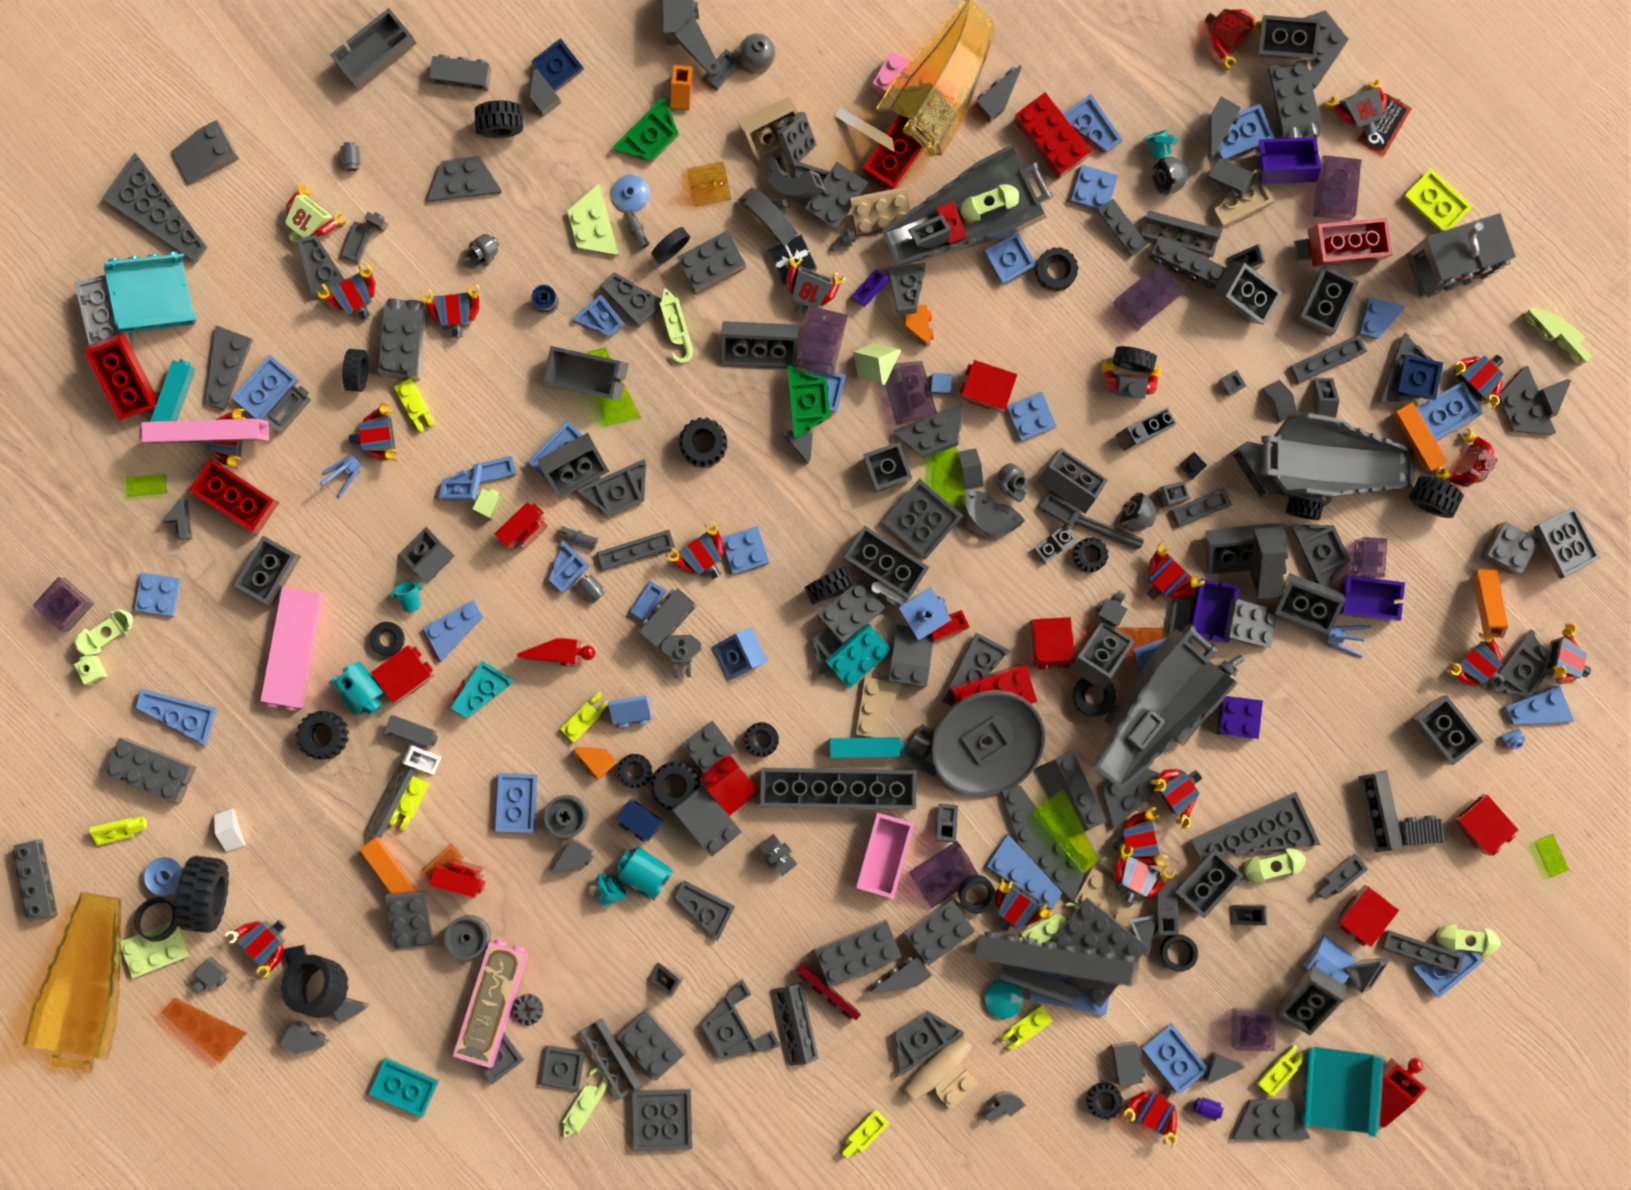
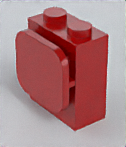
[959,360,1018,413]
[494,501,548,551]
[1031,617,1074,669]
[371,645,434,704]
[700,756,760,816]
[1453,794,1519,856]
[429,859,486,898]
[1336,885,1400,947]

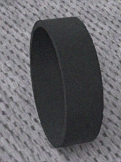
[651,227,690,264]
[134,897,177,942]

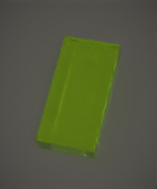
[126,474,168,497]
[1534,834,1569,877]

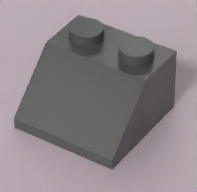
[399,527,455,583]

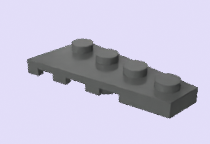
[206,325,253,410]
[941,633,1010,707]

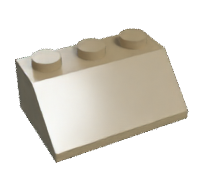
[738,97,798,162]

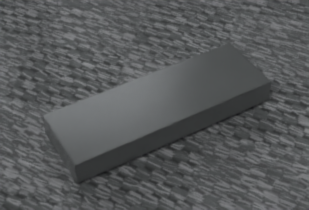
[1171,488,1231,528]

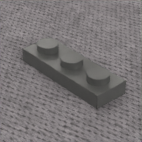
[1097,199,1147,256]

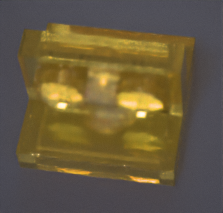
[687,161,731,207]

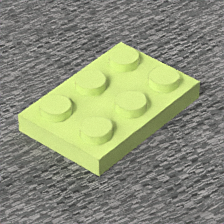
[119,922,189,979]

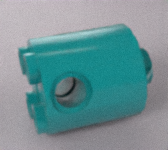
[329,661,386,717]
[618,847,674,901]

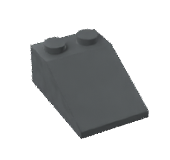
[172,120,240,185]
[1070,620,1135,690]
[888,625,933,687]
[673,784,742,857]

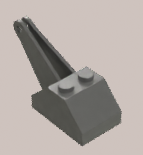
[663,0,720,76]
[1231,441,1332,506]

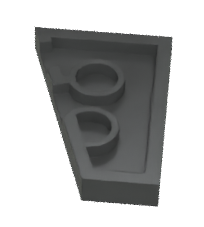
[297,234,345,295]
[600,272,662,327]

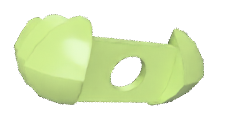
[961,184,1019,223]
[75,609,133,655]
[1244,848,1306,884]
[1436,924,1501,956]

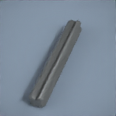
[1075,514,1144,548]

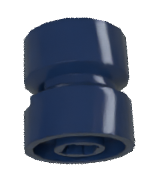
[531,284,559,314]

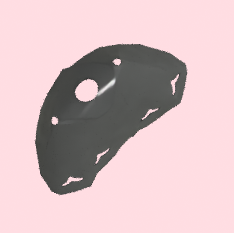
[964,489,1025,541]

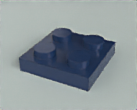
[531,38,584,92]
[1396,354,1443,401]

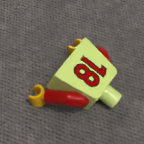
[285,184,347,243]

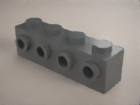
[1148,236,1226,290]
[1358,770,1404,852]
[12,839,58,922]

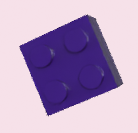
[1216,696,1263,739]

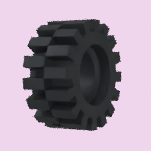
[1286,497,1323,520]
[1073,537,1109,572]
[744,722,779,757]
[617,754,652,789]
[1086,1082,1123,1120]

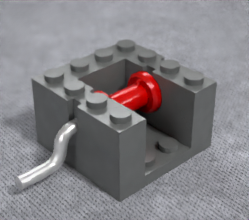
[1406,213,1516,298]

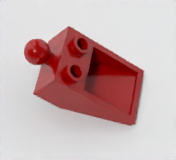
[517,638,596,667]
[1379,1058,1427,1128]

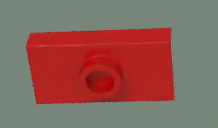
[935,201,967,244]
[930,610,970,642]

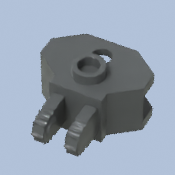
[662,635,702,678]
[758,834,797,876]

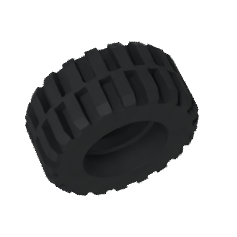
[175,856,229,933]

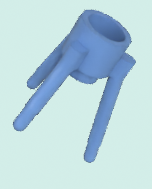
[320,454,362,498]
[1326,625,1372,657]

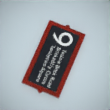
[1357,93,1412,156]

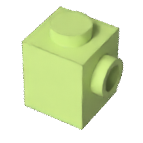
[473,488,502,519]
[74,655,108,685]

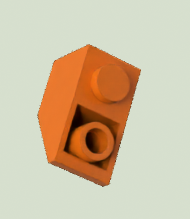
[671,65,694,110]
[904,305,934,346]
[574,747,618,779]

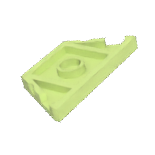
[567,185,619,256]

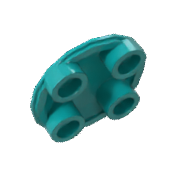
[985,980,1024,1019]

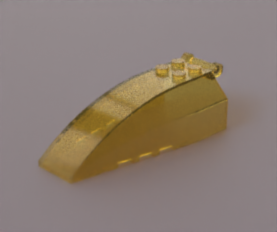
[876,0,995,156]
[22,892,121,1073]

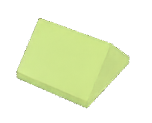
[854,343,901,385]

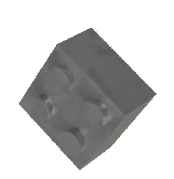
[1481,522,1540,575]

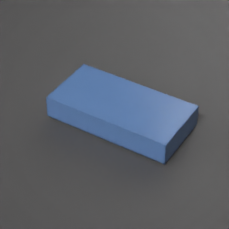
[479,456,517,484]
[630,581,667,621]

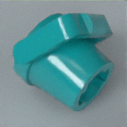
[1144,130,1177,159]
[390,581,423,612]
[595,874,627,908]

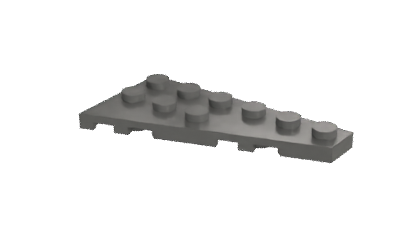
[102,152,208,263]
[1190,792,1321,857]

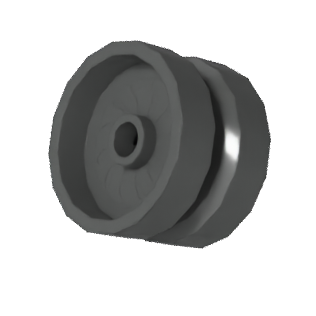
[544,795,589,838]
[444,915,491,960]

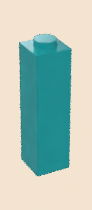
[150,359,196,422]
[830,737,904,758]

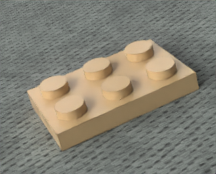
[850,187,910,235]
[1073,868,1142,928]

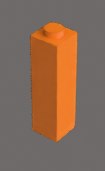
[1392,402,1448,473]
[1473,569,1509,638]
[359,837,418,894]

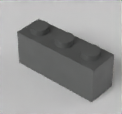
[429,54,492,91]

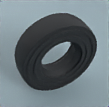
[369,621,405,656]

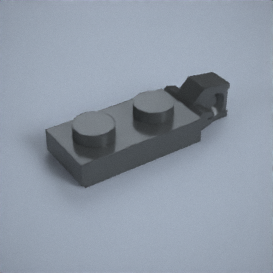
[1316,854,1368,898]

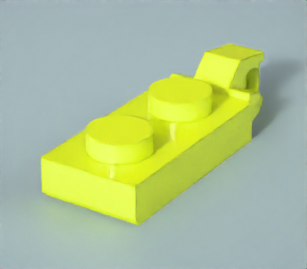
[89,816,147,845]
[842,1109,889,1159]

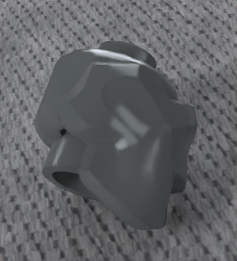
[464,234,499,269]
[998,463,1026,502]

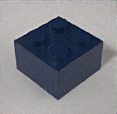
[616,799,664,842]

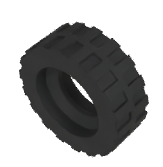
[1035,247,1078,291]
[1112,346,1157,373]
[342,349,369,392]
[1072,678,1116,717]

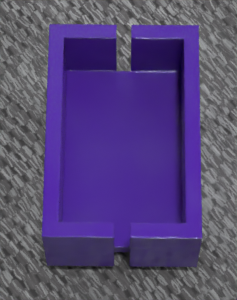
[1255,137,1321,184]
[1339,575,1405,622]
[1190,578,1240,644]

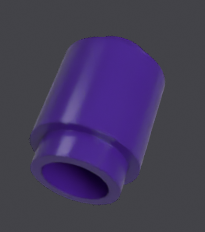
[1193,1097,1224,1122]

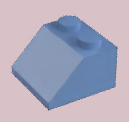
[713,627,768,680]
[608,695,653,728]
[1302,934,1356,984]

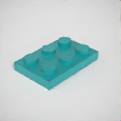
[825,623,893,689]
[369,1057,439,1118]

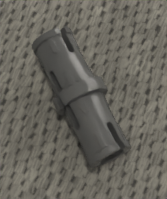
[623,210,650,249]
[558,526,598,550]

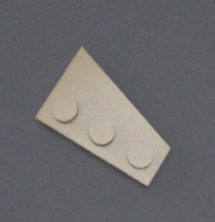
[1214,169,1274,228]
[856,677,903,737]

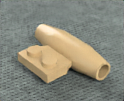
[905,1035,979,1110]

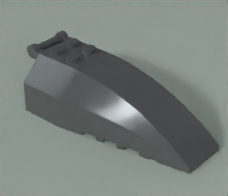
[882,144,1054,266]
[1260,413,1414,498]
[1093,624,1238,790]

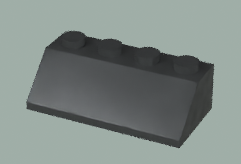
[721,321,799,369]
[1205,523,1287,574]
[1036,751,1107,837]

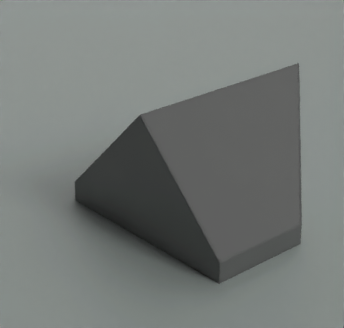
[1129,915,1159,957]
[1345,958,1390,993]

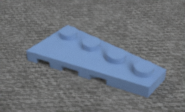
[136,689,217,745]

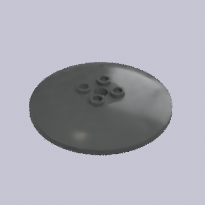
[931,690,1045,797]

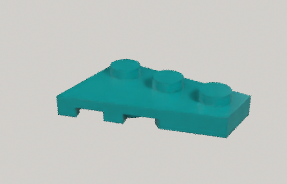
[450,661,515,719]

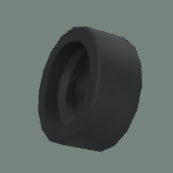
[957,874,996,914]
[1160,934,1198,972]

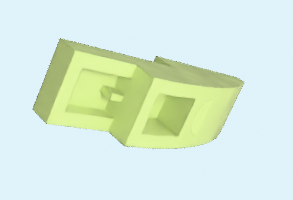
[1524,308,1592,365]

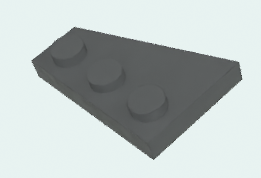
[888,263,926,315]
[1002,785,1056,847]
[675,880,735,941]

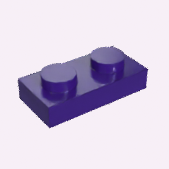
[851,269,890,307]

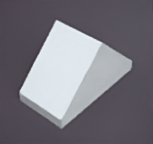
[402,745,442,775]
[214,809,245,852]

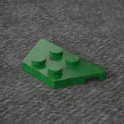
[613,95,679,162]
[787,365,831,439]

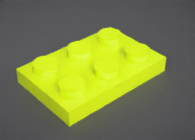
[1403,168,1472,232]

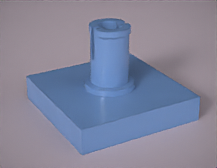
[898,587,951,640]

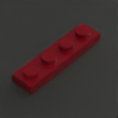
[796,962,861,1020]

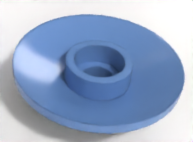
[612,175,650,212]
[144,857,182,896]

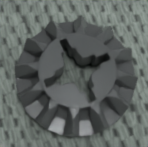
[512,994,544,1026]

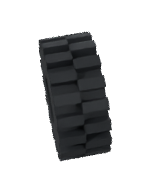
[804,566,855,605]

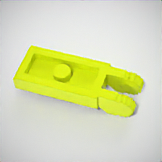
[394,378,435,433]
[561,692,609,743]
[389,776,430,832]
[999,1005,1053,1052]
[1256,1044,1306,1098]

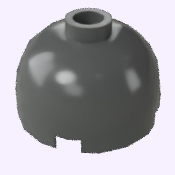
[737,33,775,73]
[1152,156,1188,196]
[1119,492,1156,532]

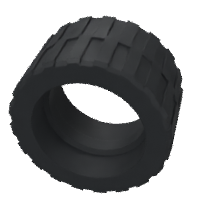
[281,954,349,1018]

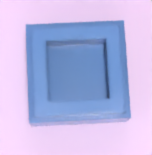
[931,373,952,394]

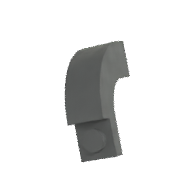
[766,153,825,199]
[738,187,798,247]

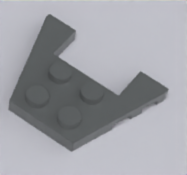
[1304,10,1349,89]
[701,979,781,1059]

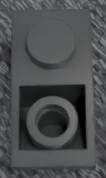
[280,1021,329,1054]

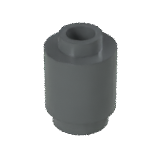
[340,142,361,171]
[577,574,605,603]

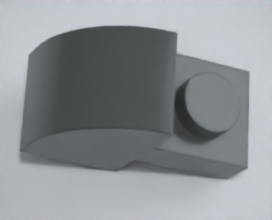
[936,803,958,843]
[984,1091,1026,1122]

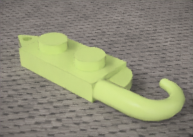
[659,288,693,364]
[1019,902,1080,943]
[563,1067,609,1138]

